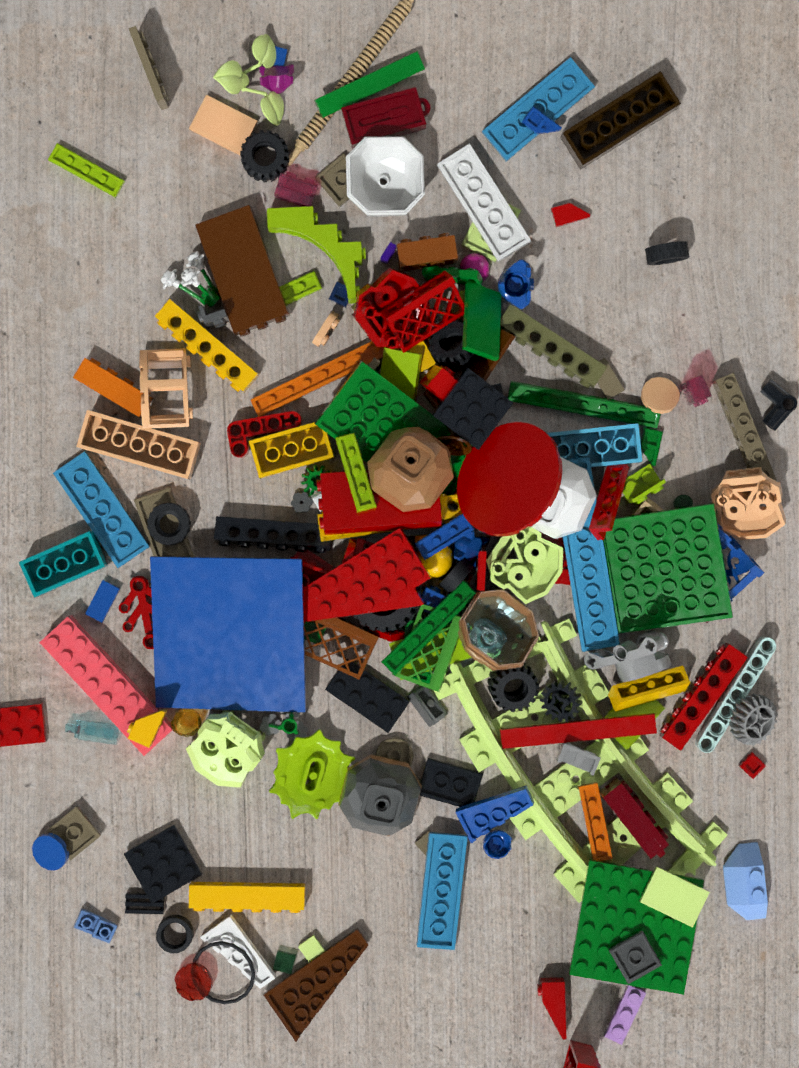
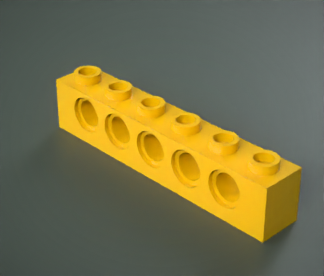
[155,299,259,393]

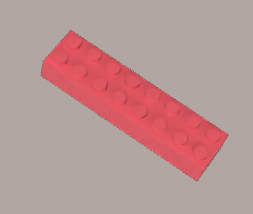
[39,615,175,756]

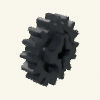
[540,680,583,722]

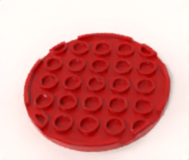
[457,422,562,536]

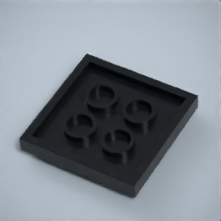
[432,368,513,450]
[124,824,202,904]

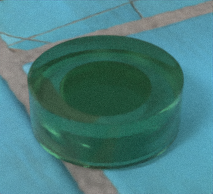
[673,495,693,509]

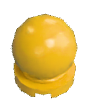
[414,535,453,578]

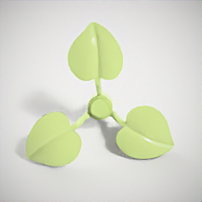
[213,34,284,126]

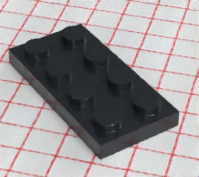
[325,658,410,733]

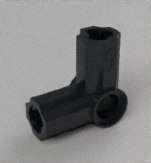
[760,379,797,431]

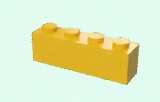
[608,665,690,712]

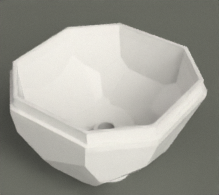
[346,136,425,217]
[532,457,597,539]

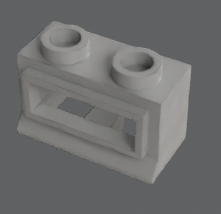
[556,743,601,776]

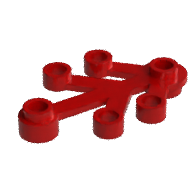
[119,576,154,649]

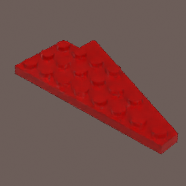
[303,528,432,622]

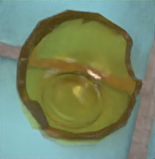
[171,708,202,737]

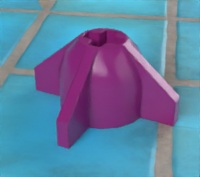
[259,64,294,94]

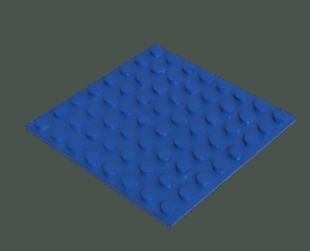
[150,556,306,712]

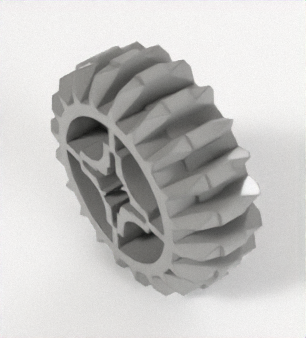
[729,694,778,746]

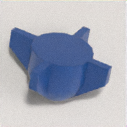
[454,531,489,570]

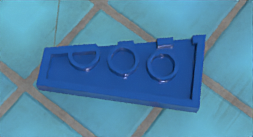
[455,785,534,843]

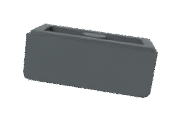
[407,686,448,727]

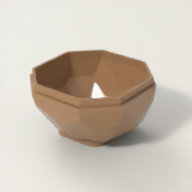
[367,427,454,512]

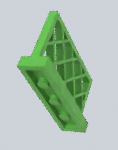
[396,604,461,692]

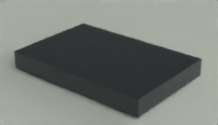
[420,758,483,807]

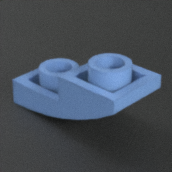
[73,908,117,943]

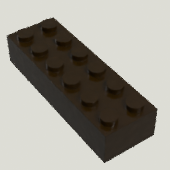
[560,71,681,170]

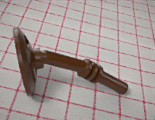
[423,390,472,456]

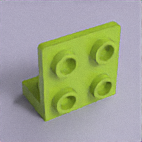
[622,464,666,504]

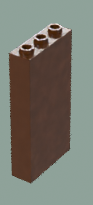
[195,205,290,337]

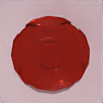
[175,963,213,1001]

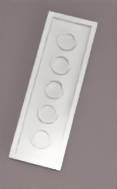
[437,143,531,262]

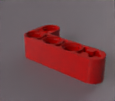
[227,411,302,458]

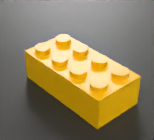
[249,422,334,479]

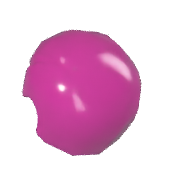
[460,253,490,282]

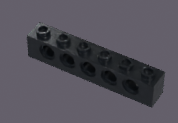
[214,516,331,553]

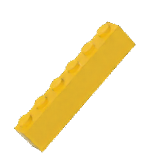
[189,881,306,913]

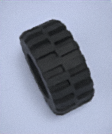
[353,584,423,632]

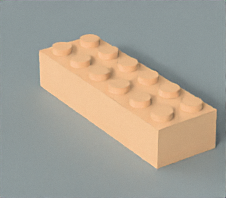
[76,410,201,480]

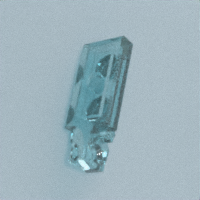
[65,720,119,745]

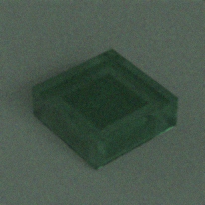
[273,950,296,974]

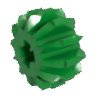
[301,465,331,496]

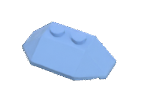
[723,842,768,920]

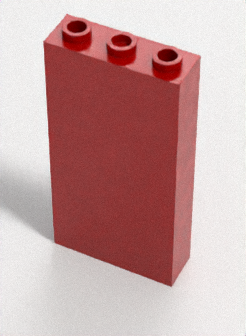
[317,470,442,535]

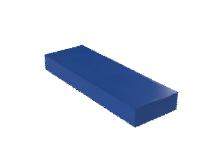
[414,513,474,560]

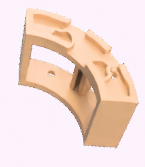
[139,348,193,429]

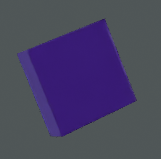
[380,242,396,264]

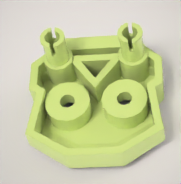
[486,527,563,604]
[186,710,265,788]

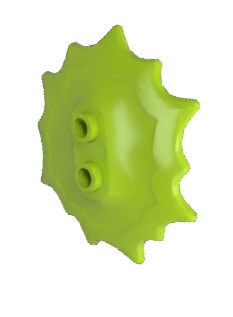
[269,729,355,819]

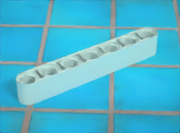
[695,637,776,753]

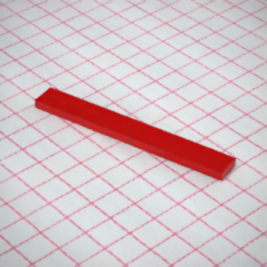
[500,713,657,749]

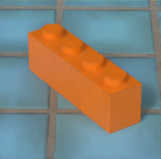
[73,357,153,418]

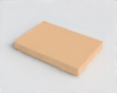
[189,95,258,156]

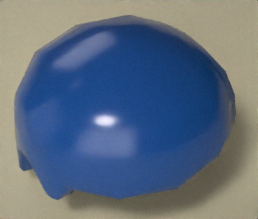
[483,829,512,859]

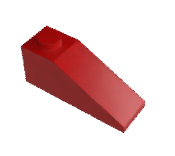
[537,977,567,1040]

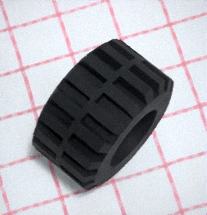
[240,130,289,182]
[429,319,479,372]
[487,662,539,712]

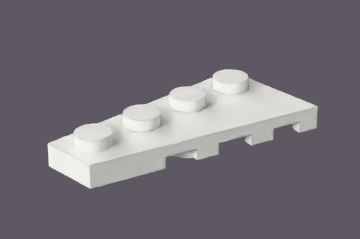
[200,914,277,989]

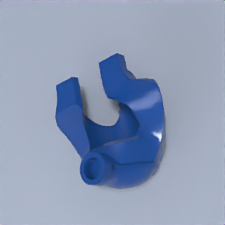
[498,259,534,309]

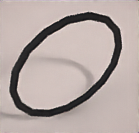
[191,941,255,1004]

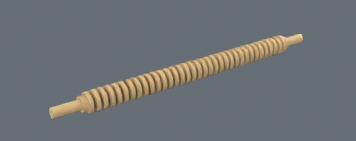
[288,0,414,166]

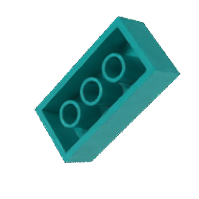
[19,531,108,598]

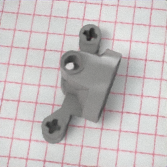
[584,630,672,682]

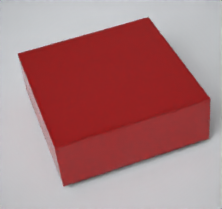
[738,752,766,779]

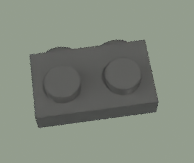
[197,305,229,328]

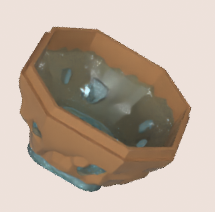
[458,590,539,671]

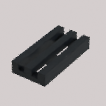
[125,893,164,914]

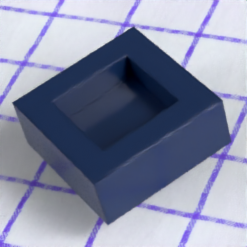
[329,282,349,308]

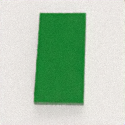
[462,281,501,361]

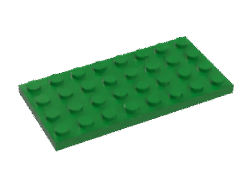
[314,361,472,496]

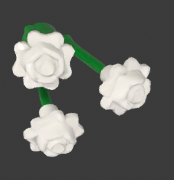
[161,251,221,307]

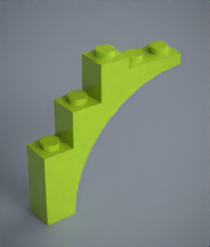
[267,206,366,304]

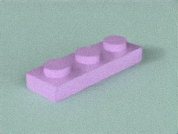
[604,985,646,1045]

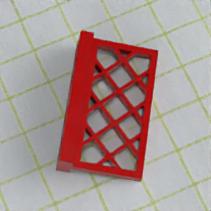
[380,271,464,353]

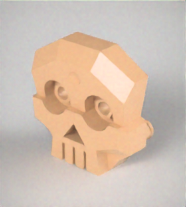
[711,467,786,540]

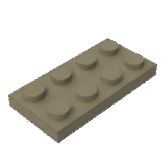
[128,26,170,110]

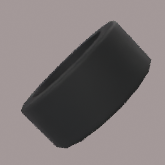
[439,558,474,593]
[156,915,194,953]

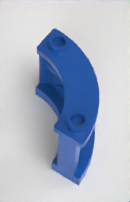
[718,524,765,602]

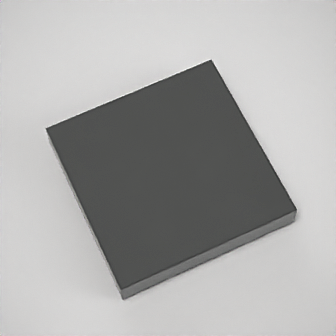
[608,930,662,984]

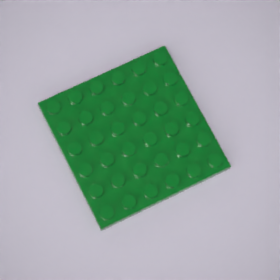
[603,503,733,634]
[569,859,704,995]

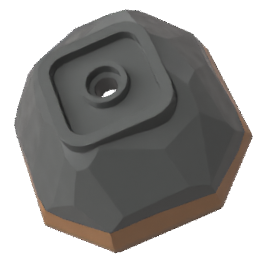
[338,754,422,836]

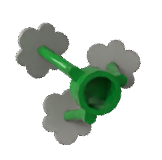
[259,712,308,741]

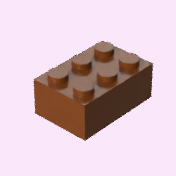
[397,233,458,272]

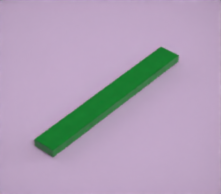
[507,381,661,428]

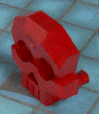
[352,268,430,349]

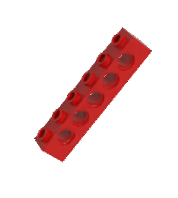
[659,643,748,751]

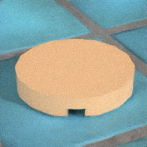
[641,377,680,414]

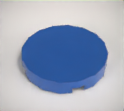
[32,833,69,871]

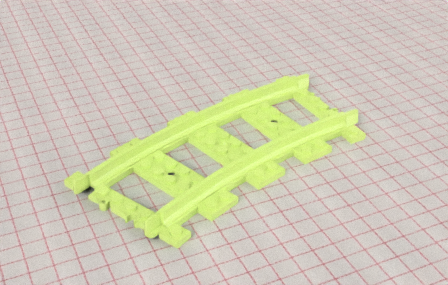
[434,618,727,903]

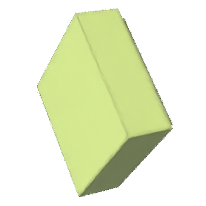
[298,934,325,962]

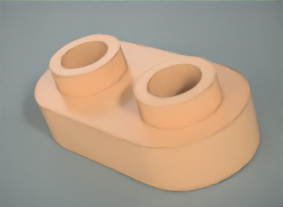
[312,311,340,347]

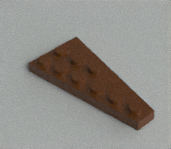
[263,928,369,1042]

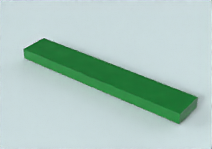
[314,51,425,118]
[381,581,476,676]

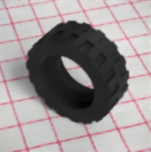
[645,241,690,265]
[147,503,191,545]

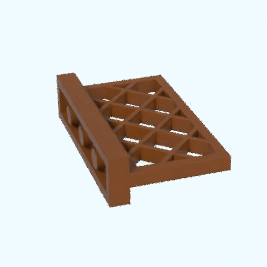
[304,618,379,679]

